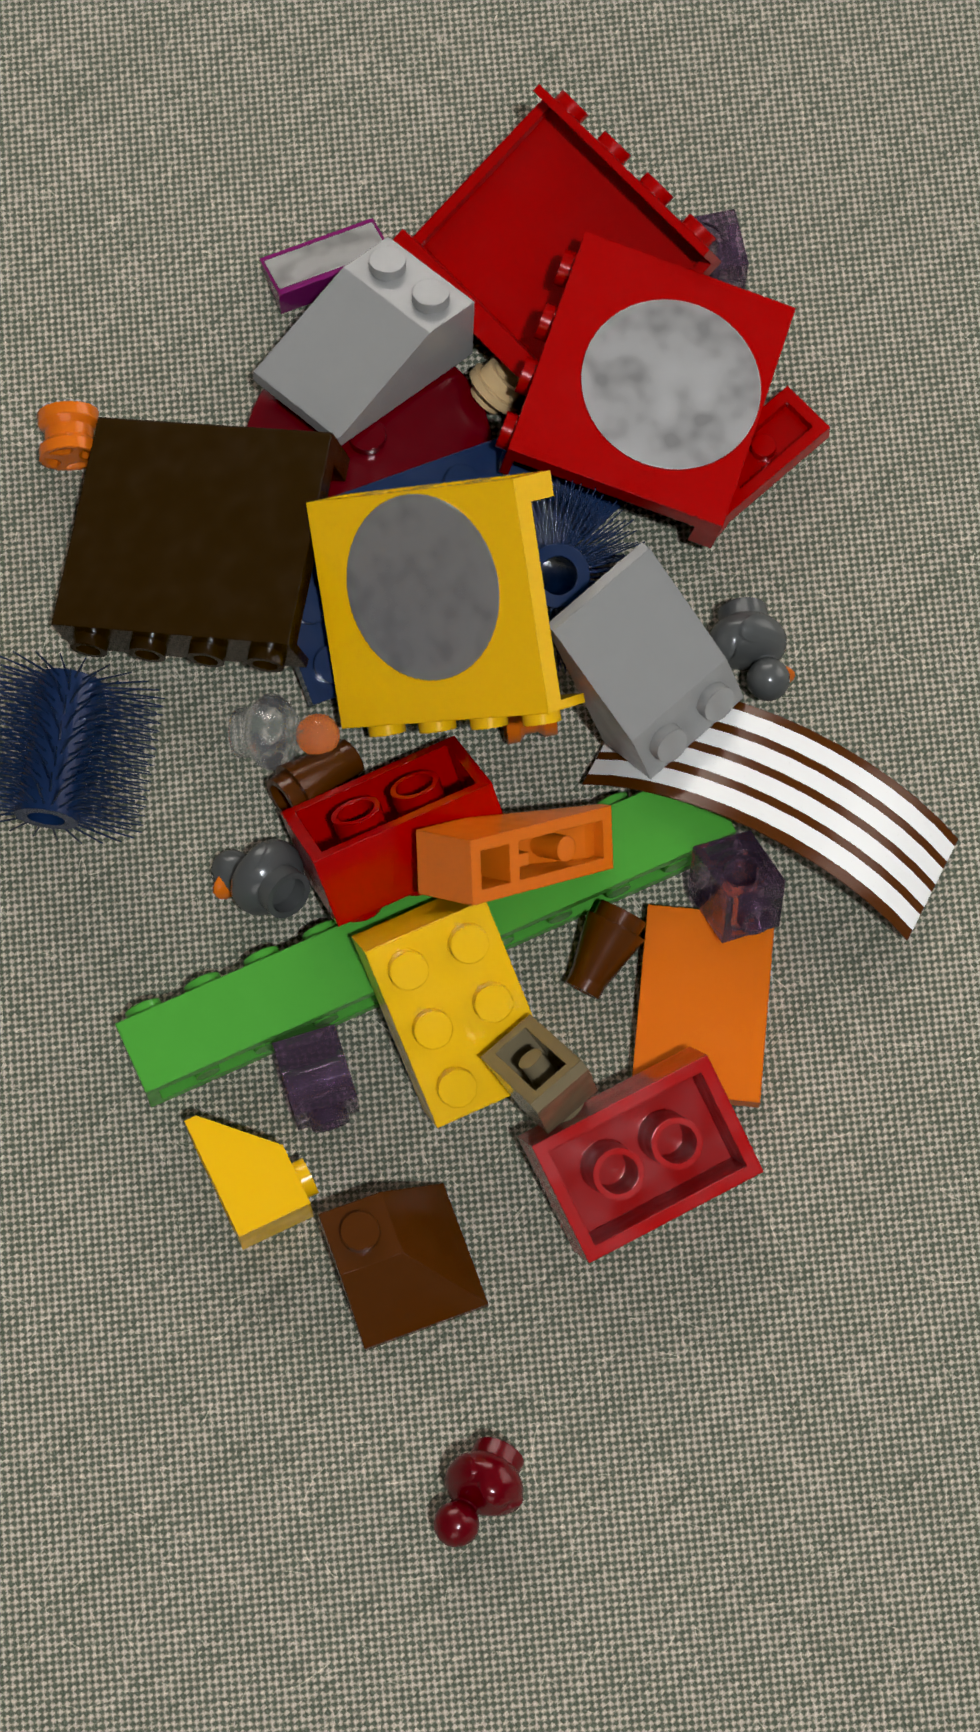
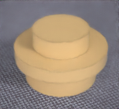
[469,357,524,414]

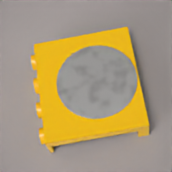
[306,470,585,737]

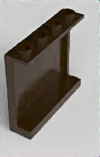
[51,417,350,672]

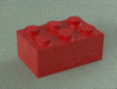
[280,736,503,927]
[517,1047,764,1263]

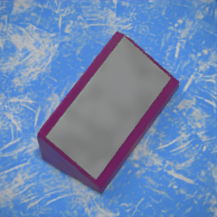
[259,218,385,314]

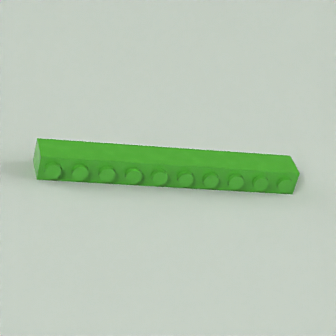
[115,791,736,1108]

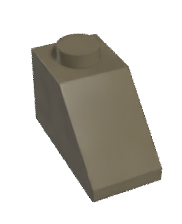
[480,1014,598,1134]

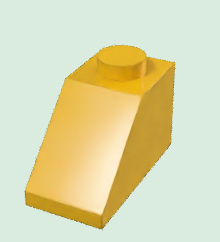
[184,1115,319,1250]

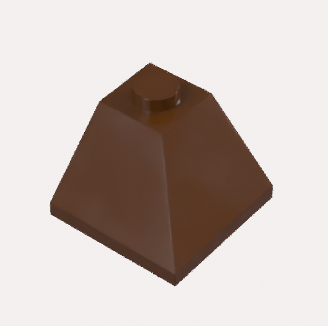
[318,1183,488,1351]

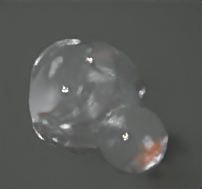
[228,693,340,770]

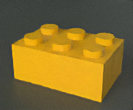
[351,898,533,1128]

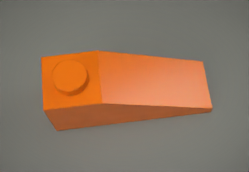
[416,804,613,906]

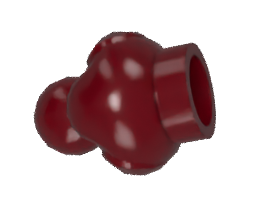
[433,1437,524,1547]

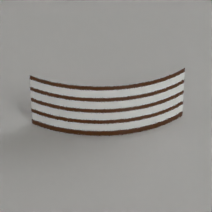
[582,702,958,941]

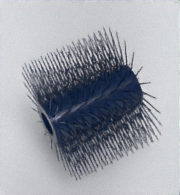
[531,479,645,672]
[0,651,165,844]

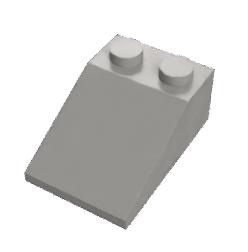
[253,237,475,446]
[549,542,744,779]

